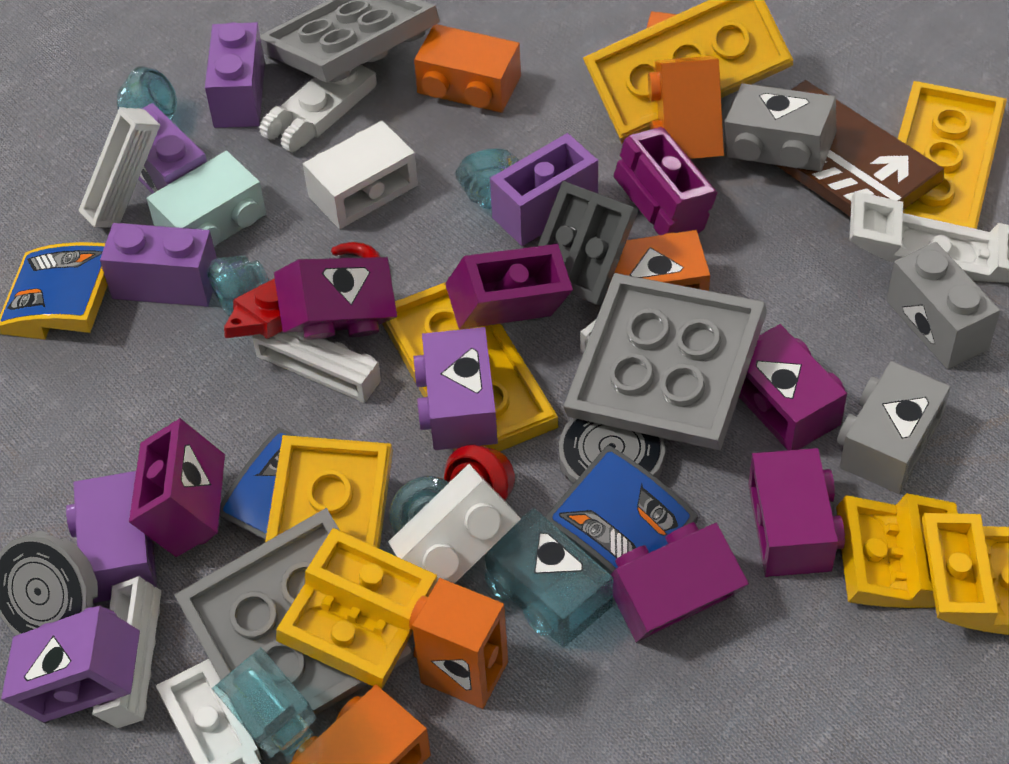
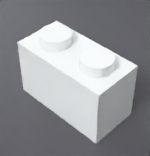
[302,121,418,230]
[388,464,521,590]

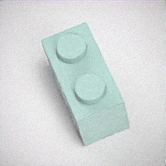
[146,150,267,247]

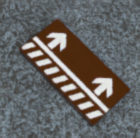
[776,80,944,217]

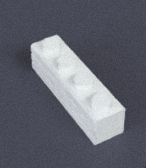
[78,107,160,228]
[252,331,381,404]
[92,576,162,728]

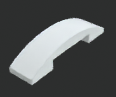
[849,191,1009,283]

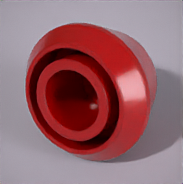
[444,445,515,501]

